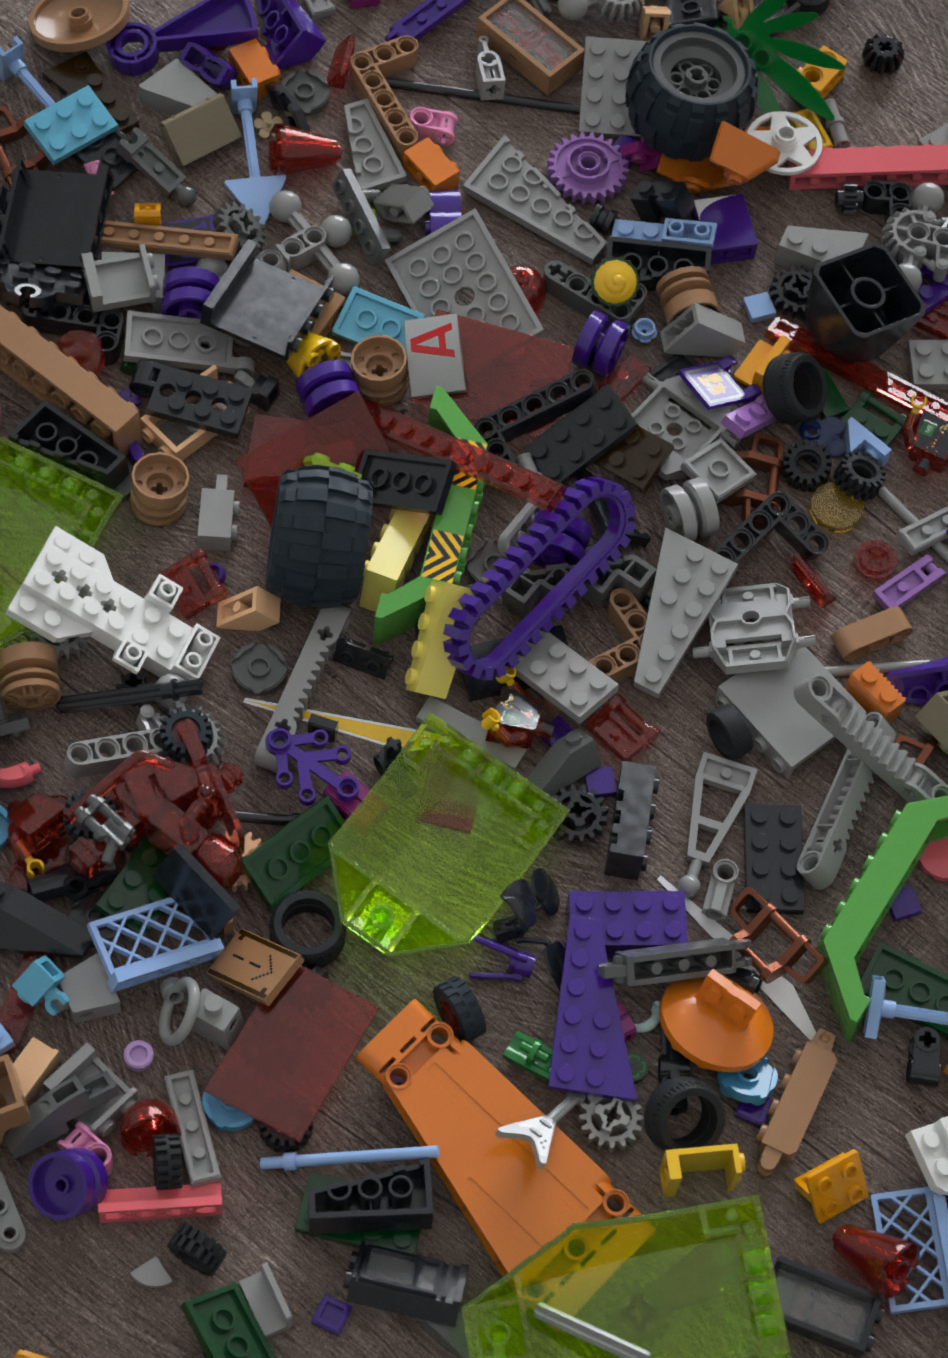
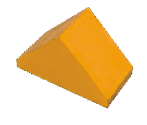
[134,203,161,226]

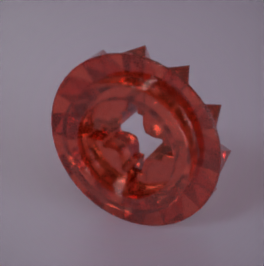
[853,540,897,581]

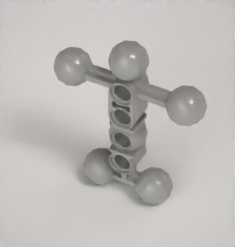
[196,190,360,296]

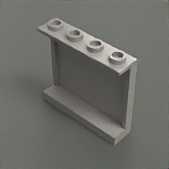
[715,647,867,779]

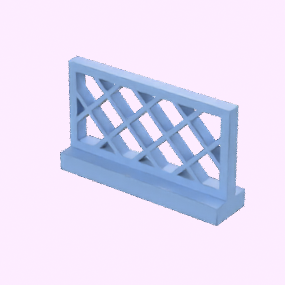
[87,897,224,993]
[870,1187,948,1314]

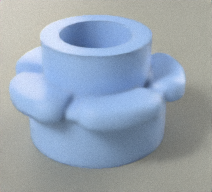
[631,318,657,343]

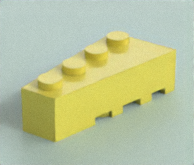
[359,509,432,612]
[405,581,474,699]

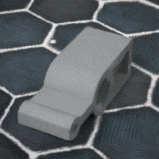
[475,36,506,100]

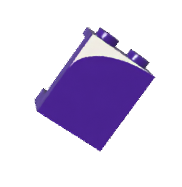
[690,194,758,265]

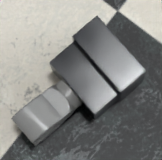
[234,370,280,412]

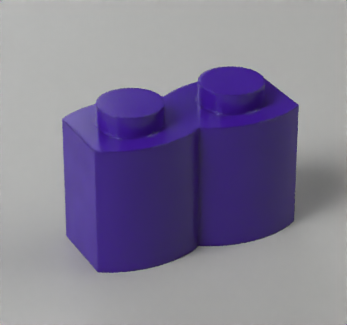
[179,42,239,89]
[424,190,461,236]

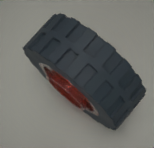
[433,976,487,1043]

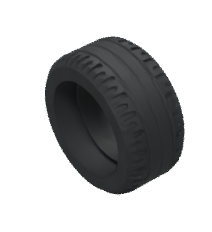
[762,352,827,424]
[269,890,347,970]
[643,1076,726,1152]

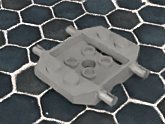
[631,372,741,480]
[692,583,816,675]

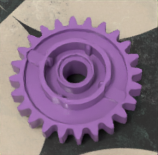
[547,132,629,205]

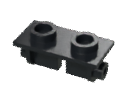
[333,637,394,680]

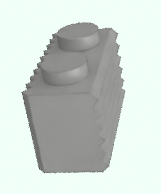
[373,184,434,225]

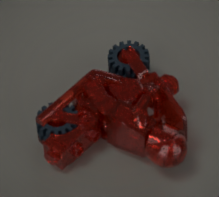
[63,706,245,889]

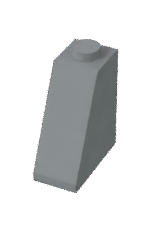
[138,58,217,115]
[660,302,746,357]

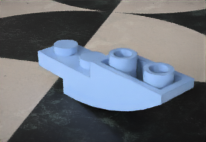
[612,218,717,247]

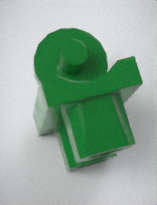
[502,1030,552,1082]

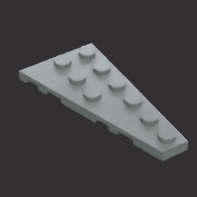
[462,135,607,265]
[634,527,738,699]

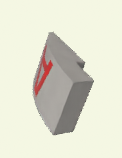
[404,313,467,399]

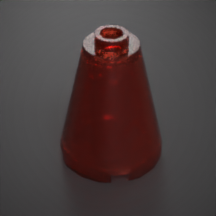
[269,124,342,175]
[832,1224,920,1298]

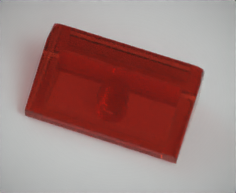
[326,34,356,89]
[790,553,837,608]

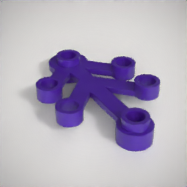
[265,728,359,806]

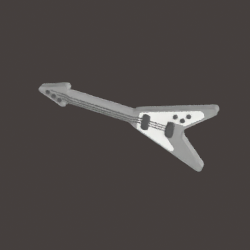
[495,1092,586,1169]

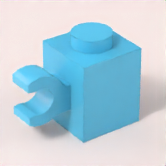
[12,955,70,1016]

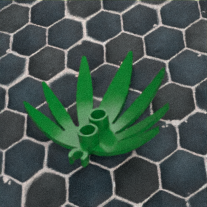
[715,0,846,124]

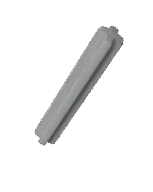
[533,1302,651,1358]

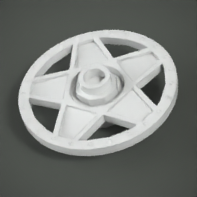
[747,111,822,175]

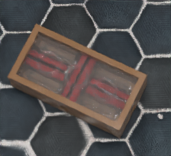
[476,0,585,96]

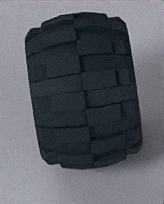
[625,23,758,162]
[265,465,373,609]

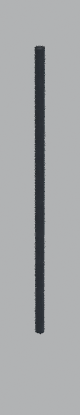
[385,77,580,115]

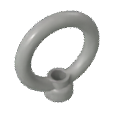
[159,977,200,1046]

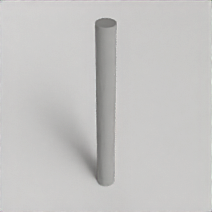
[878,486,948,563]
[825,659,930,677]

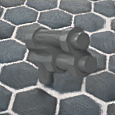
[74,794,136,865]

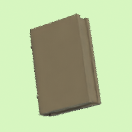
[158,93,242,167]

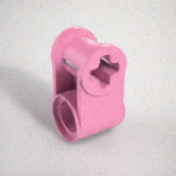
[410,107,458,146]
[57,1121,114,1175]

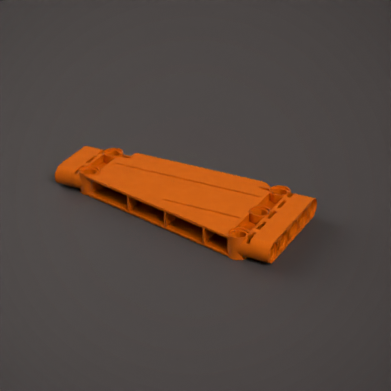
[356,999,656,1334]

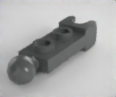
[116,127,197,206]

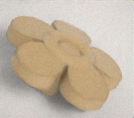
[253,111,283,139]

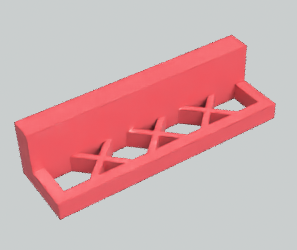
[98,1183,222,1223]

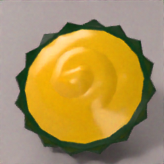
[590,256,641,308]

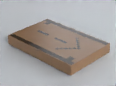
[206,928,305,1006]

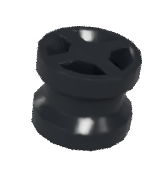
[589,203,618,235]

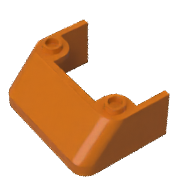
[656,121,781,194]

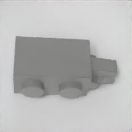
[197,474,240,551]

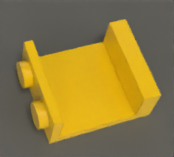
[659,1143,746,1198]

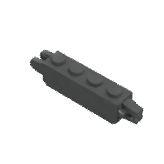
[597,938,753,986]

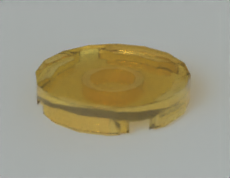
[809,482,864,533]

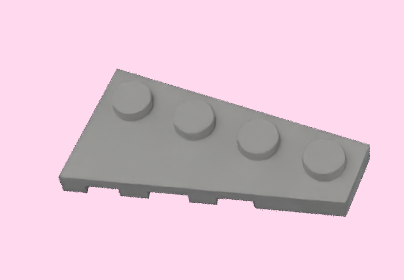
[344,98,407,190]

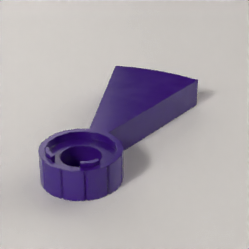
[106,0,260,76]

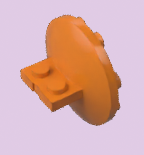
[659,969,774,1072]

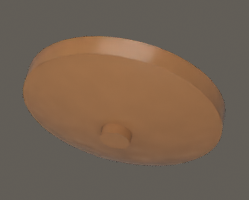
[29,0,130,52]

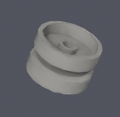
[660,477,720,541]

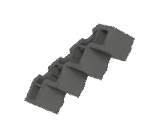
[502,554,657,619]

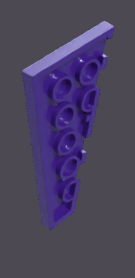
[547,915,637,1103]

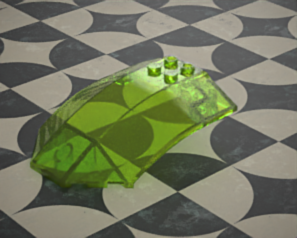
[328,712,570,957]

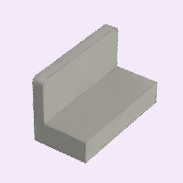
[239,1263,293,1339]

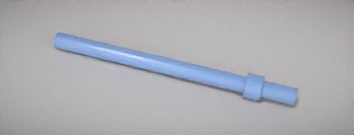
[260,1145,440,1171]

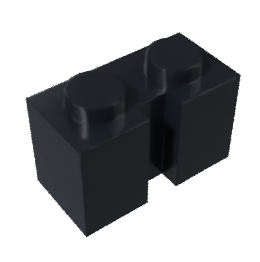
[630,180,695,222]

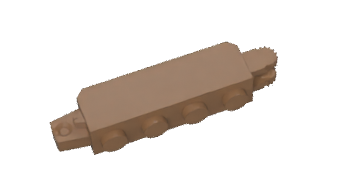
[756,1028,837,1179]

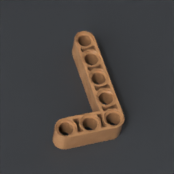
[350,35,418,160]
[542,588,647,713]

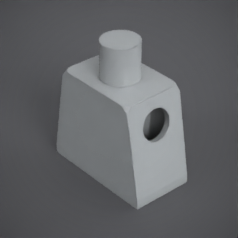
[55,954,121,1023]
[191,988,246,1052]

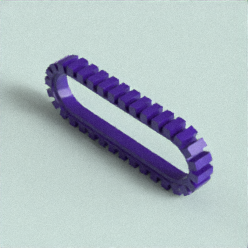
[443,477,636,680]

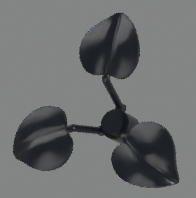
[493,868,565,992]

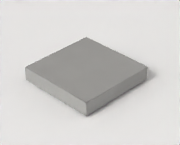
[680,438,757,504]

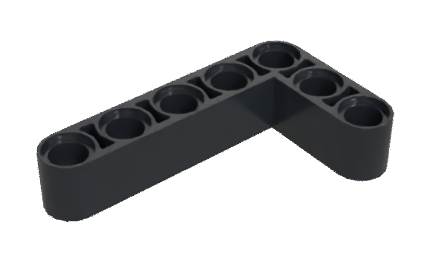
[474,369,598,493]
[713,492,829,563]

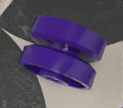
[161,267,220,319]
[572,310,630,378]
[296,360,363,426]
[529,509,592,568]
[28,1147,108,1220]

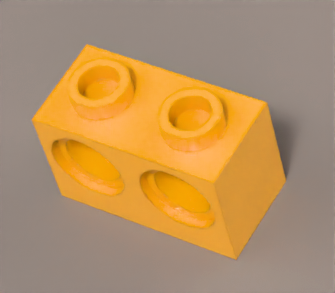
[797,45,848,99]

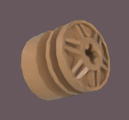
[656,266,721,326]
[351,335,408,407]
[130,452,190,526]
[0,641,61,712]

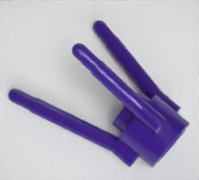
[469,936,536,982]

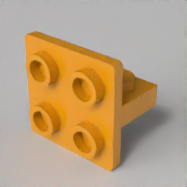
[733,335,794,394]
[793,1149,869,1224]

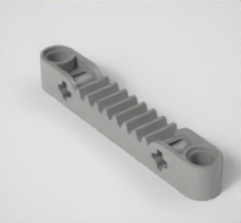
[253,604,353,773]
[794,674,948,803]
[797,712,896,890]

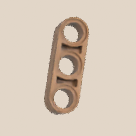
[831,606,913,662]

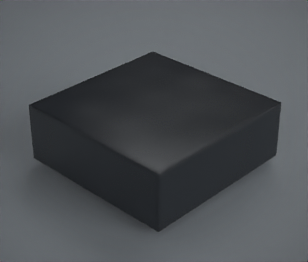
[308,713,338,743]

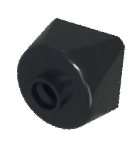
[805,242,926,362]

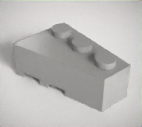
[774,226,869,272]

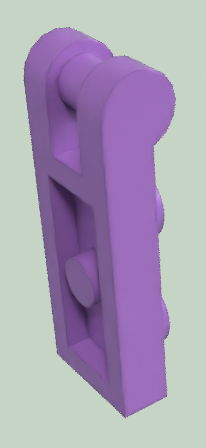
[721,394,777,439]
[872,554,947,610]

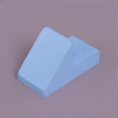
[844,417,892,467]

